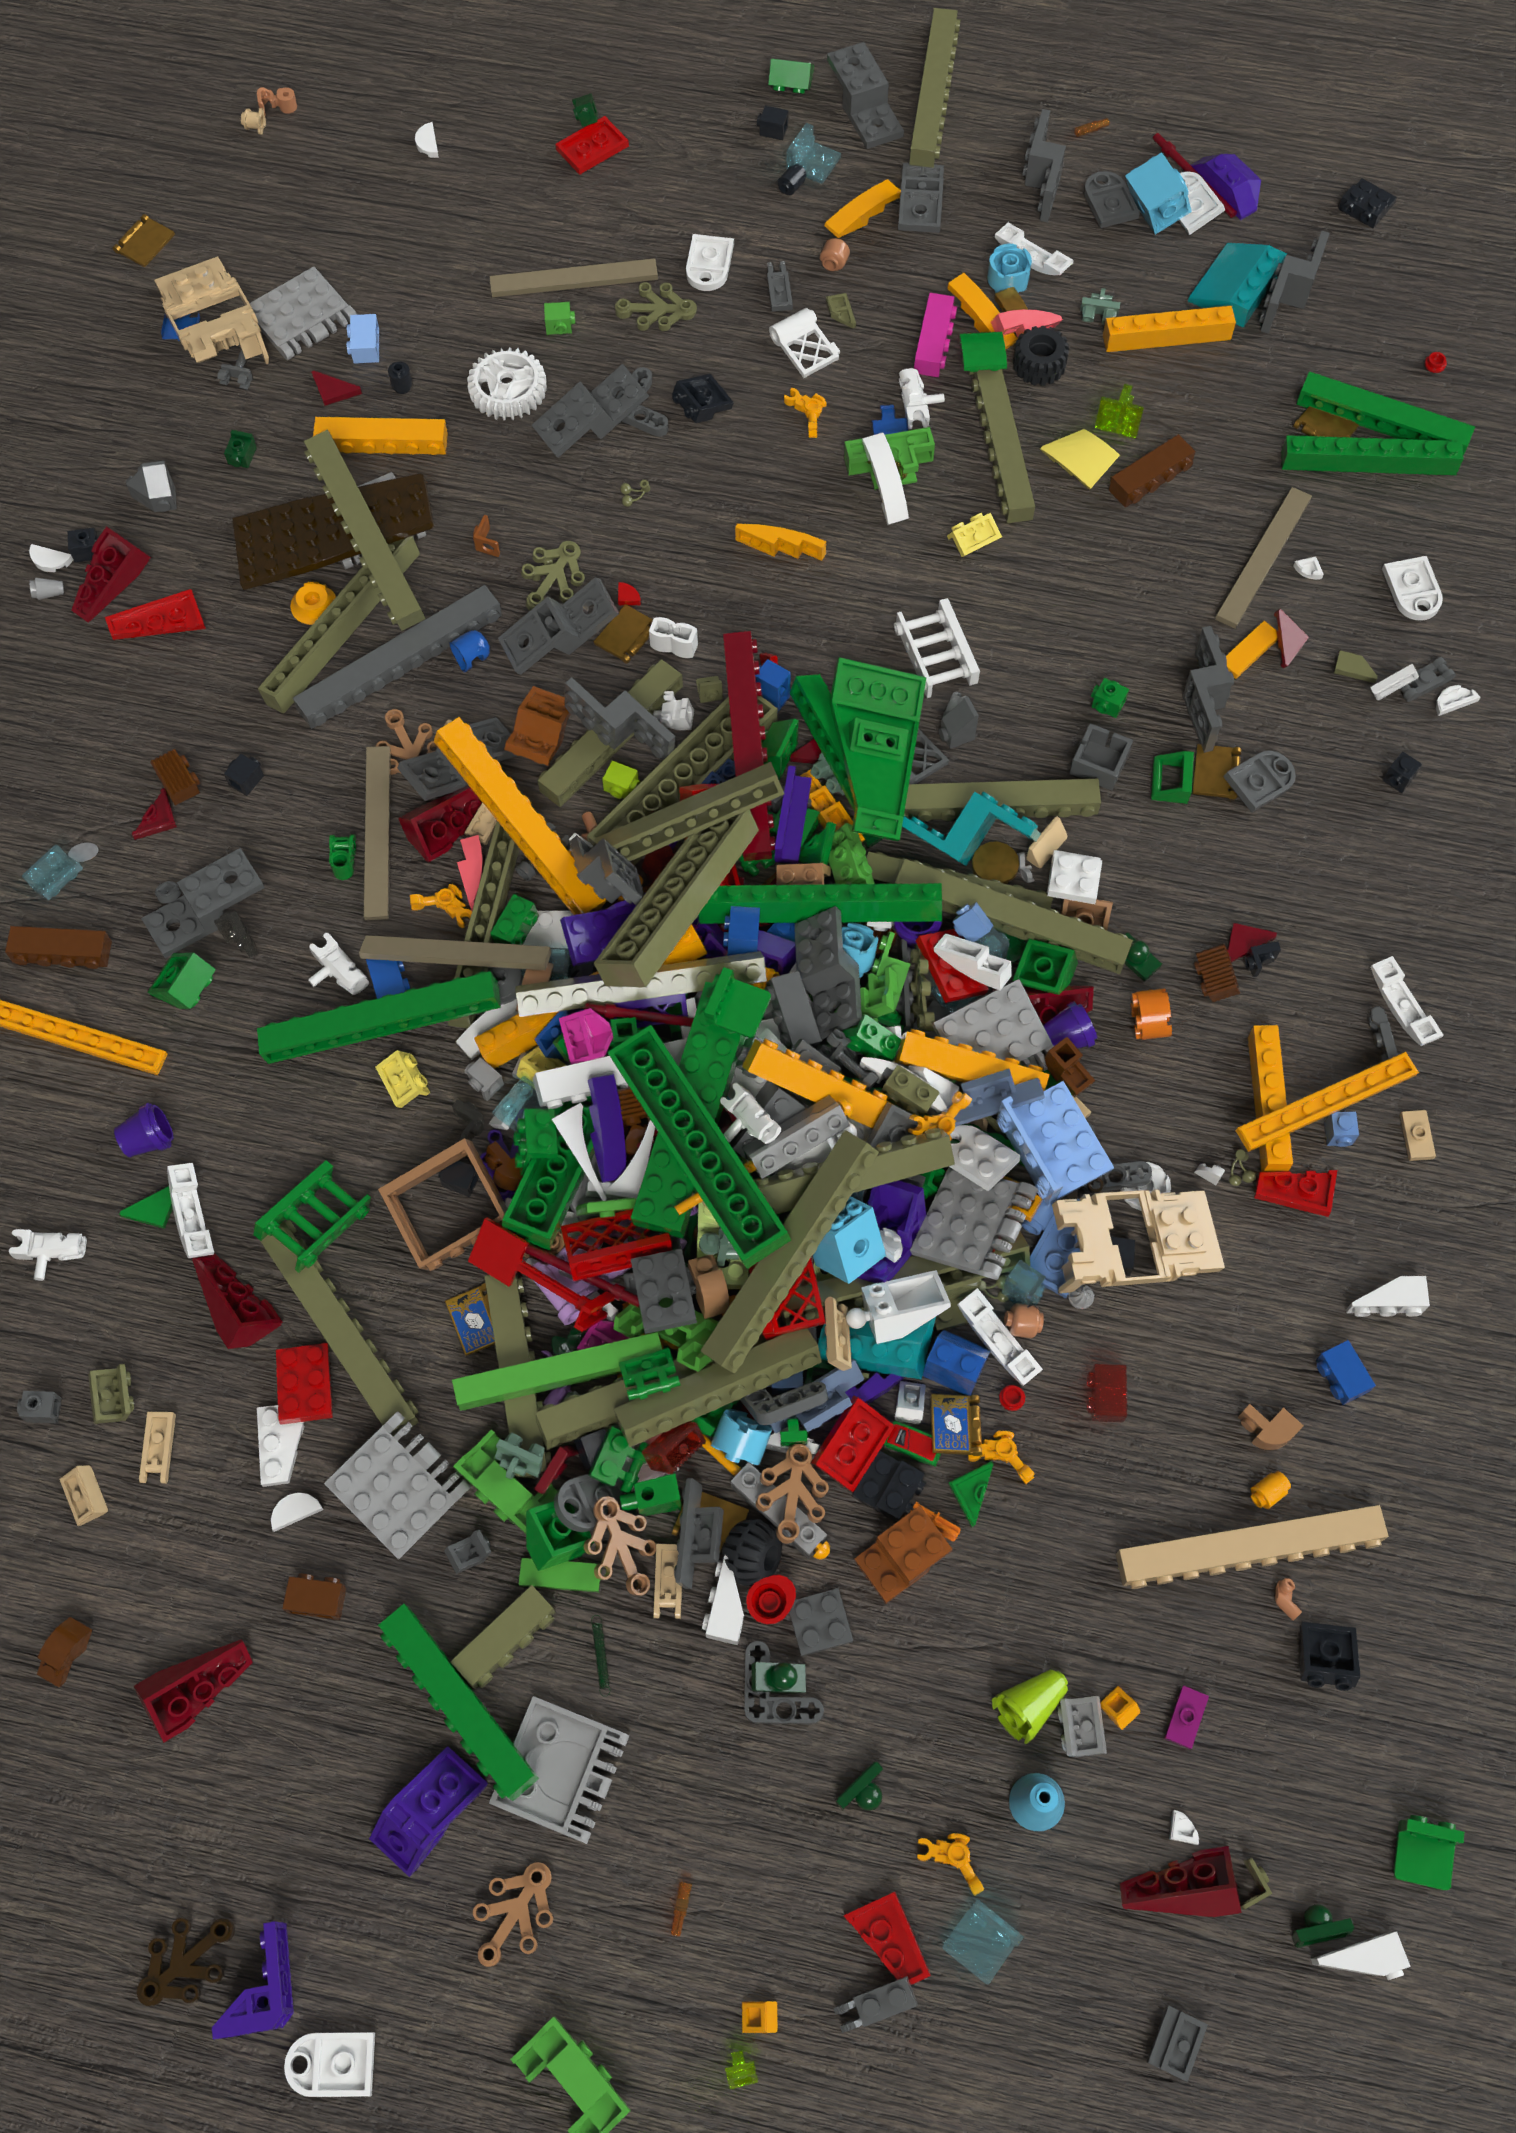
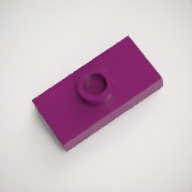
[1164,1685,1209,1749]

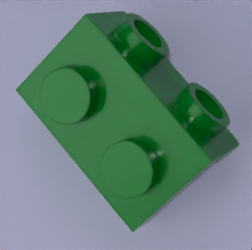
[842,1015,901,1061]

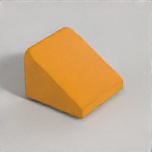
[1100,1686,1140,1730]
[742,2001,778,2033]

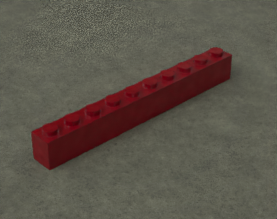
[723,631,776,861]

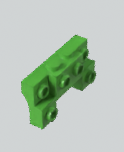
[828,823,875,924]
[808,967,898,1029]
[613,1298,719,1372]
[453,1430,557,1534]
[510,2016,631,2133]

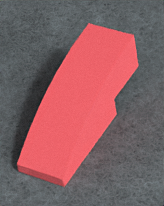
[991,309,1063,338]
[457,835,485,911]

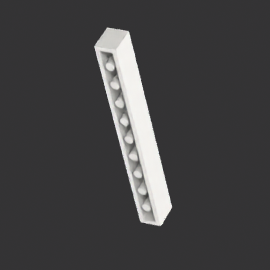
[533,1018,781,1109]

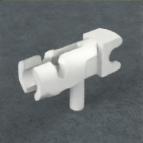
[899,368,945,430]
[308,933,369,995]
[720,1083,781,1144]
[9,1229,87,1281]

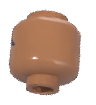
[820,238,850,271]
[1004,1303,1044,1338]

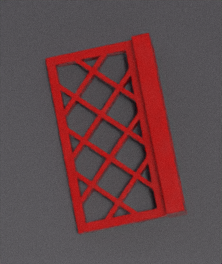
[561,1209,673,1281]
[749,1257,826,1340]

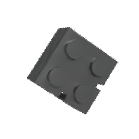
[1070,723,1133,791]

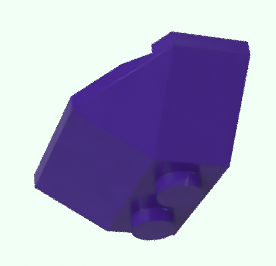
[1191,154,1261,220]

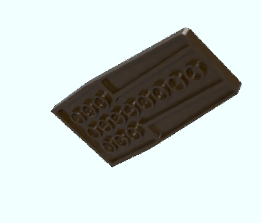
[232,474,434,590]

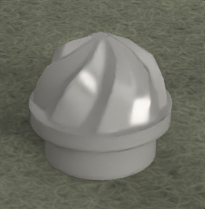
[1068,1284,1094,1309]

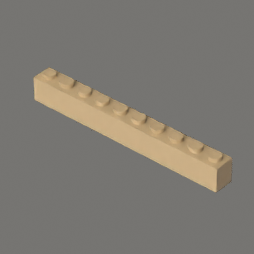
[1116,1505,1389,1589]

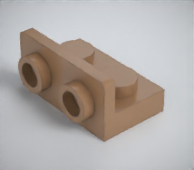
[777,863,831,885]

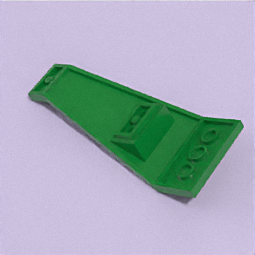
[830,657,927,841]

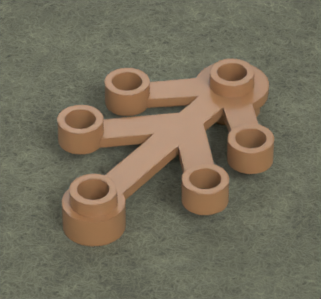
[376,709,437,775]
[756,1444,829,1544]
[584,1496,656,1596]
[473,1862,554,1967]

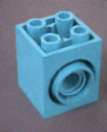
[1125,152,1192,235]
[813,1196,886,1284]

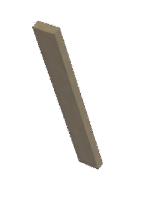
[490,258,658,298]
[1215,487,1312,629]
[364,746,391,920]
[359,935,552,970]

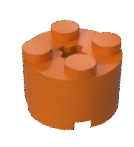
[1130,988,1172,1040]

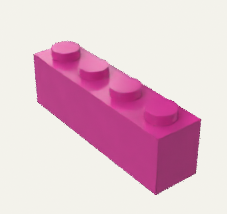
[914,293,957,377]

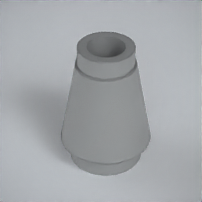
[30,578,64,600]

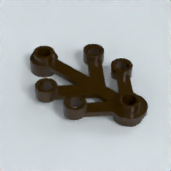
[137,1918,235,2006]

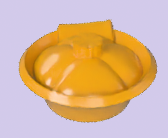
[290,582,336,625]

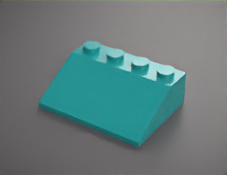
[1188,243,1287,327]
[818,1317,936,1380]

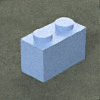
[347,314,379,363]

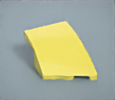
[1040,429,1120,490]

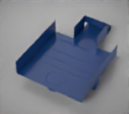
[161,312,200,341]
[871,405,908,435]

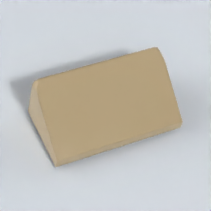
[1026,817,1067,868]
[60,1465,108,1526]

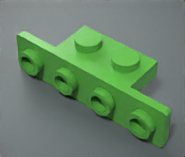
[865,932,910,1010]

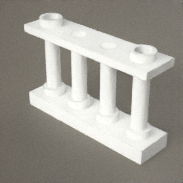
[894,598,980,698]

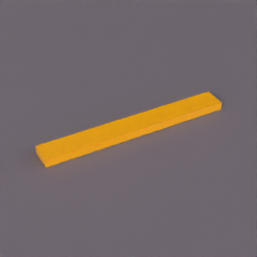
[0,1000,168,1076]
[1235,1052,1419,1152]

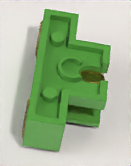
[844,427,935,490]

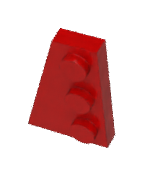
[1254,1170,1337,1217]
[843,1891,931,1985]

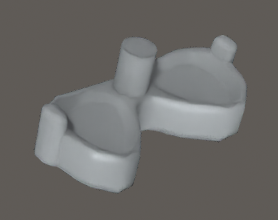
[1017,852,1035,883]

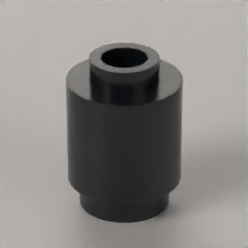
[778,164,806,195]
[388,361,412,394]

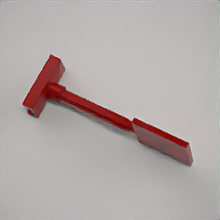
[468,1217,615,1332]

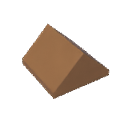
[1060,899,1113,931]

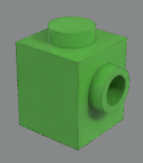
[544,302,576,335]

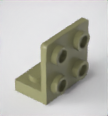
[934,1276,981,1333]

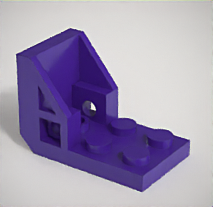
[560,893,646,966]
[857,1180,926,1284]
[369,1746,488,1877]
[212,1921,294,2040]

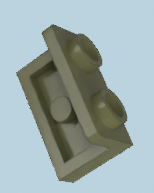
[881,1065,939,1118]
[88,1364,134,1424]

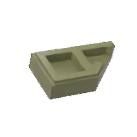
[826,293,856,328]
[1334,650,1378,683]

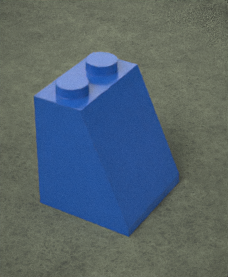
[923,1330,990,1396]

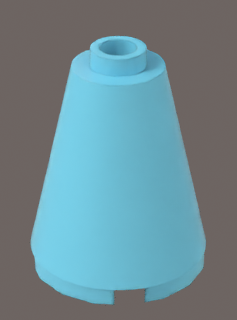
[1009,1773,1065,1831]

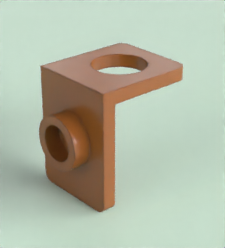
[473,515,500,557]

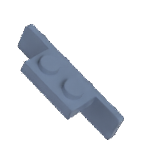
[947,1069,1045,1127]
[770,1359,864,1433]

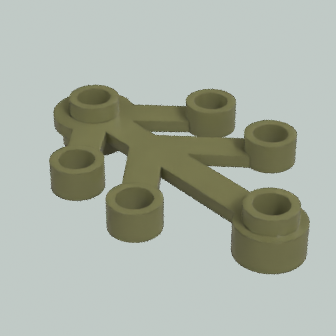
[615,282,697,331]
[521,541,585,611]
[909,944,935,1031]

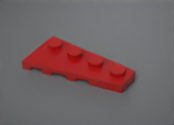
[105,589,206,640]

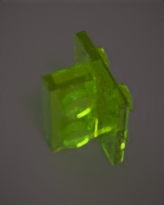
[1095,384,1144,438]

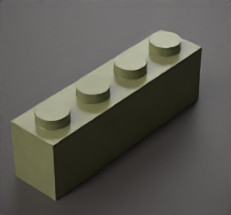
[450,1585,556,1689]

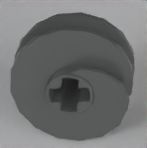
[487,967,523,1005]

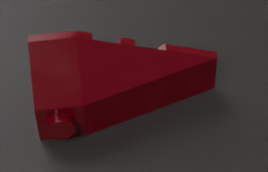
[71,526,151,623]
[398,785,482,862]
[993,986,1094,1025]
[192,1254,283,1349]
[133,1639,253,1743]
[1120,1846,1242,1917]

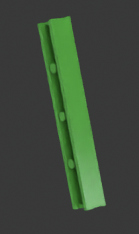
[452,1332,662,1411]

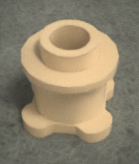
[241,108,266,135]

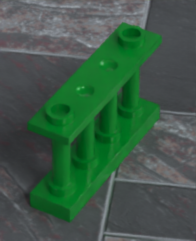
[253,1160,371,1273]

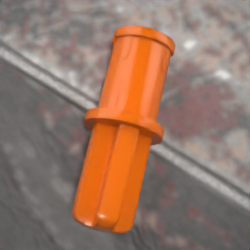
[910,1502,961,1542]

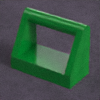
[1151,751,1194,804]

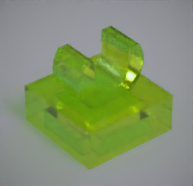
[725,2050,758,2090]

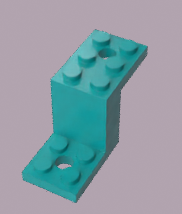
[902,792,1041,866]

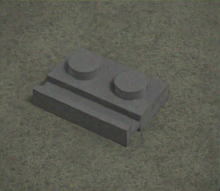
[1147,2005,1208,2082]

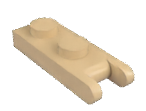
[825,1297,852,1371]
[139,1412,176,1483]
[654,1544,682,1619]

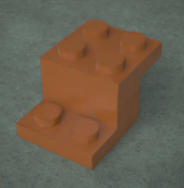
[504,686,571,765]
[854,1506,953,1604]

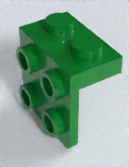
[702,967,771,1038]
[513,1109,558,1176]
[1393,1815,1465,1891]

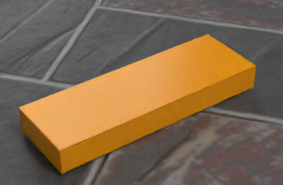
[1226,621,1278,679]

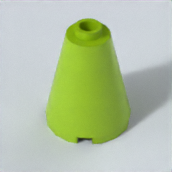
[992,1669,1068,1744]

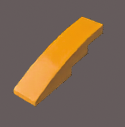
[824,179,901,238]
[947,273,1018,349]
[735,524,826,561]
[800,769,865,842]

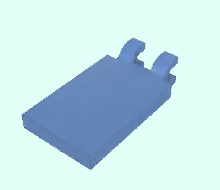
[1021,1198,1080,1298]

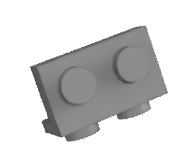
[1058,1696,1107,1757]

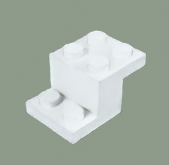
[1047,850,1102,904]

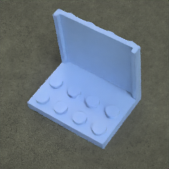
[996,1081,1114,1205]

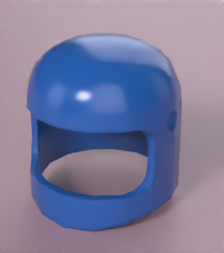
[450,630,490,672]

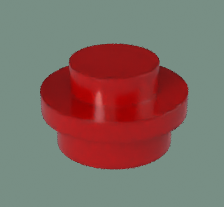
[1424,352,1447,373]
[999,1385,1025,1411]

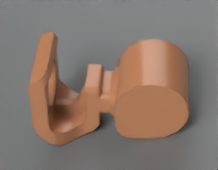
[257,87,297,116]

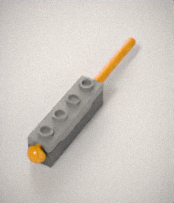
[674,1095,853,1215]
[680,1422,830,1560]

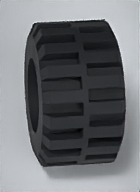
[1013,326,1069,386]

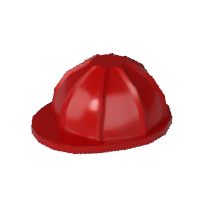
[746,1575,796,1625]

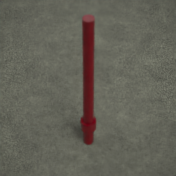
[1153,133,1237,218]
[584,1003,694,1027]
[525,1243,640,1308]

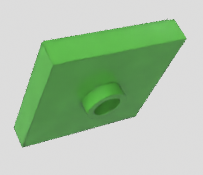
[576,1198,637,1218]

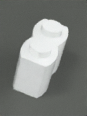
[649,617,698,658]

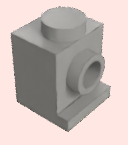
[464,1057,504,1101]

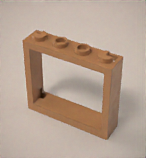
[378,1138,508,1271]

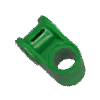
[329,834,356,880]

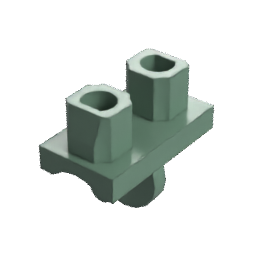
[1080,288,1121,325]
[810,753,845,795]
[699,1227,739,1266]
[495,1433,545,1479]

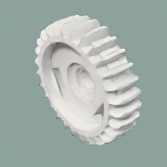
[467,347,547,421]

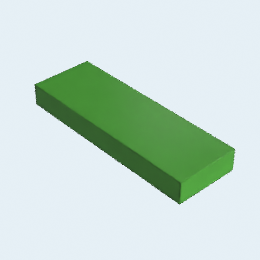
[519,1558,602,1593]

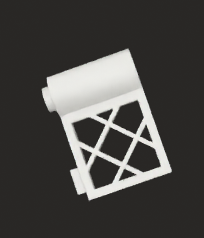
[769,308,840,378]

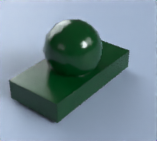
[1124,932,1162,982]
[752,1662,806,1693]
[836,1762,883,1811]
[1292,1904,1354,1948]

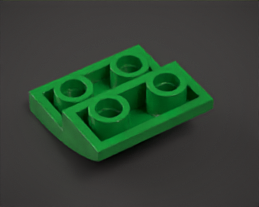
[959,332,1007,372]

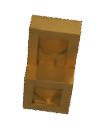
[995,287,1028,312]

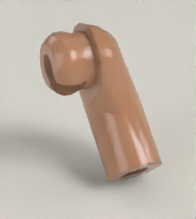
[581,812,597,841]
[1275,1578,1302,1621]

